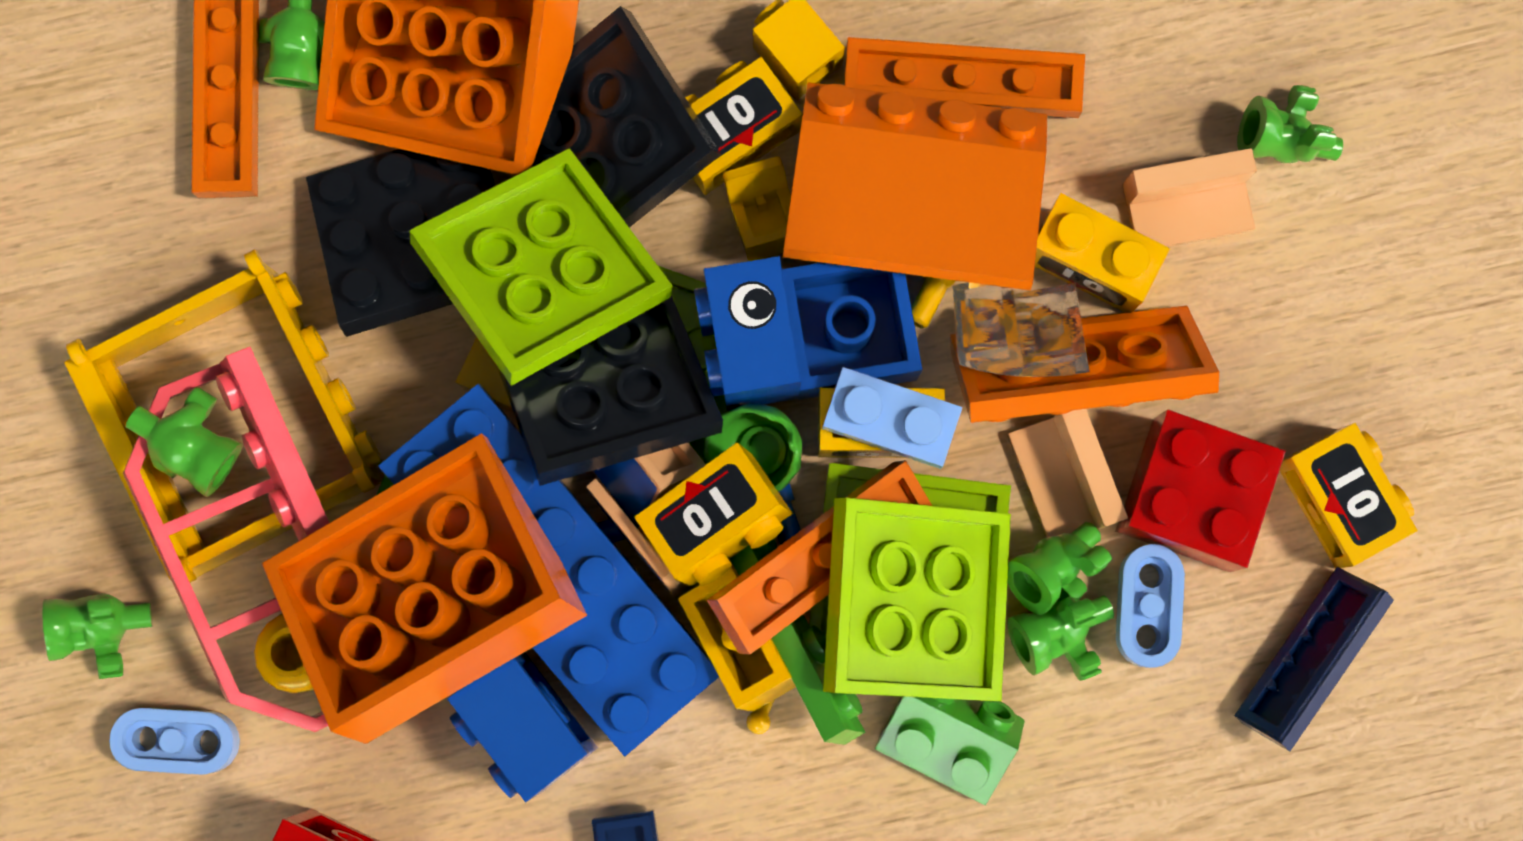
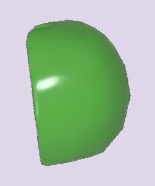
[703,402,802,491]

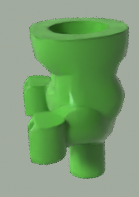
[258,0,325,90]
[1237,85,1343,163]
[125,387,243,497]
[1007,522,1112,615]
[42,593,152,679]
[1007,595,1114,681]

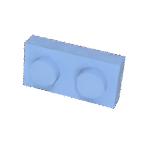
[822,367,963,469]

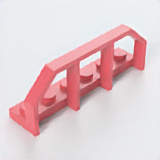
[123,347,329,732]

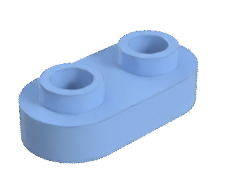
[1116,544,1185,668]
[109,707,240,775]

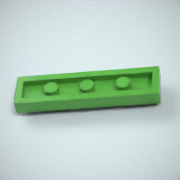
[730,539,866,745]

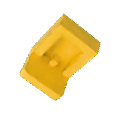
[723,157,791,261]

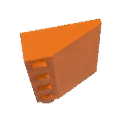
[314,0,579,175]
[783,82,1047,291]
[262,433,587,744]

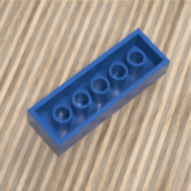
[378,384,719,757]

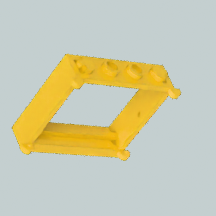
[64,249,382,583]

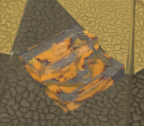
[953,282,1090,377]

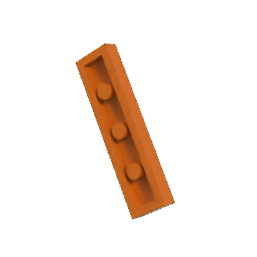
[192,0,259,198]
[844,37,1085,118]
[707,460,932,655]

